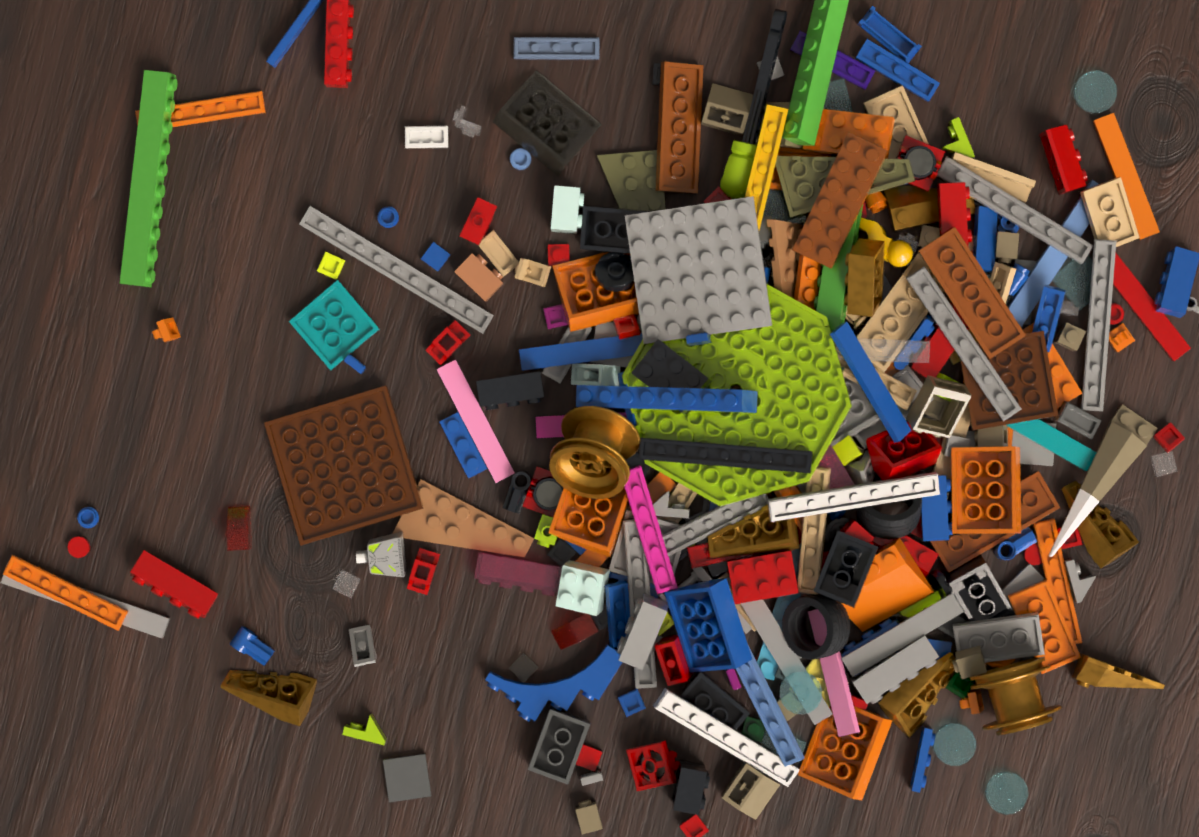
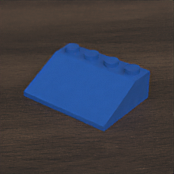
[664,578,752,672]

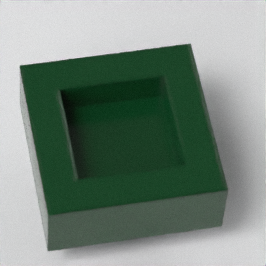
[946,672,975,700]
[741,716,765,742]

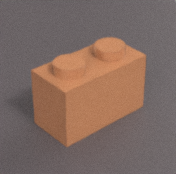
[455,254,504,302]

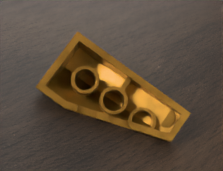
[884,185,975,232]
[1062,481,1139,569]
[708,504,800,558]
[878,652,956,738]
[1072,654,1165,689]
[221,670,317,726]

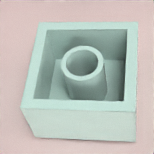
[551,186,584,234]
[556,560,610,616]

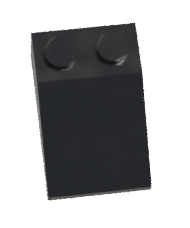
[814,531,878,608]
[944,554,1015,622]

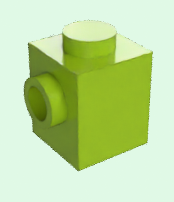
[534,514,557,548]

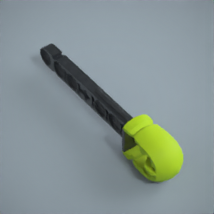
[720,9,787,199]

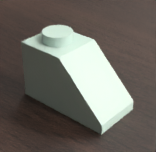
[571,363,620,386]

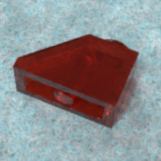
[226,506,252,551]
[551,613,599,650]

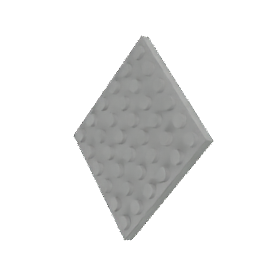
[625,196,772,344]

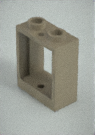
[906,375,972,438]

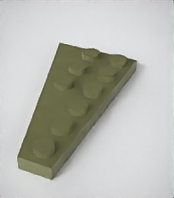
[597,150,666,212]
[776,156,915,218]

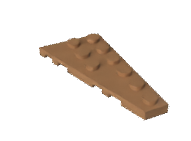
[767,220,804,299]
[392,479,534,557]

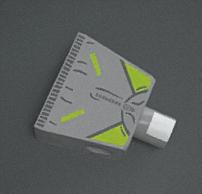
[356,532,407,577]

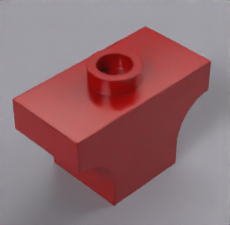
[460,198,497,245]
[426,320,471,365]
[407,548,440,595]

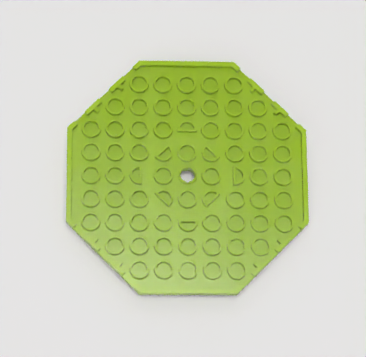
[622,284,852,506]

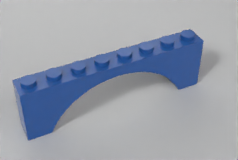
[576,385,758,413]

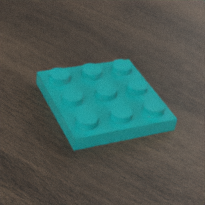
[289,280,380,370]

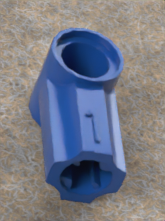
[993,527,1037,560]
[229,626,275,666]

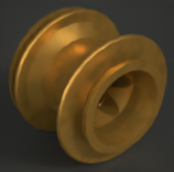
[549,406,640,499]
[970,656,1062,735]

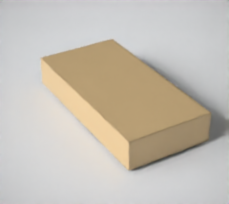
[479,230,518,277]

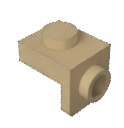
[515,258,551,287]

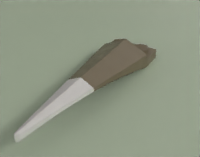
[1049,404,1158,557]

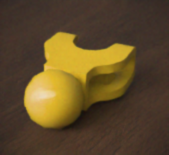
[859,218,913,267]

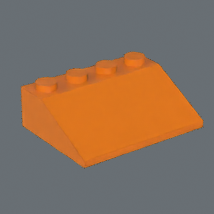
[552,252,639,332]
[951,446,1021,534]
[548,486,629,557]
[843,538,934,632]
[798,706,893,800]

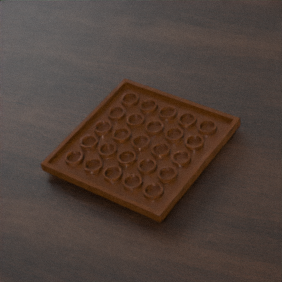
[264,385,424,546]

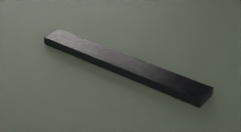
[638,438,813,474]

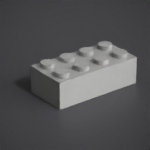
[850,635,939,704]

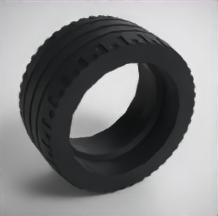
[857,474,922,539]
[782,594,851,659]

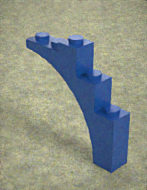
[485,644,622,721]

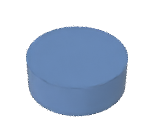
[510,148,531,170]

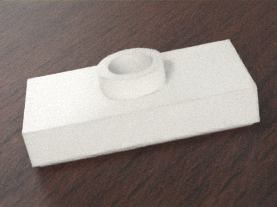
[405,126,448,148]

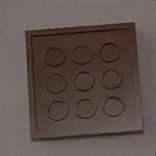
[960,331,1059,430]

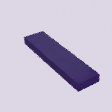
[790,31,875,90]

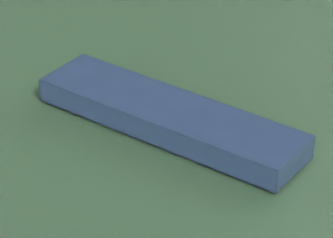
[514,37,599,60]

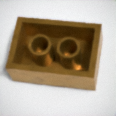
[844,238,885,317]

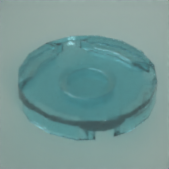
[1074,71,1117,114]
[779,671,822,715]
[933,723,976,766]
[985,771,1029,815]

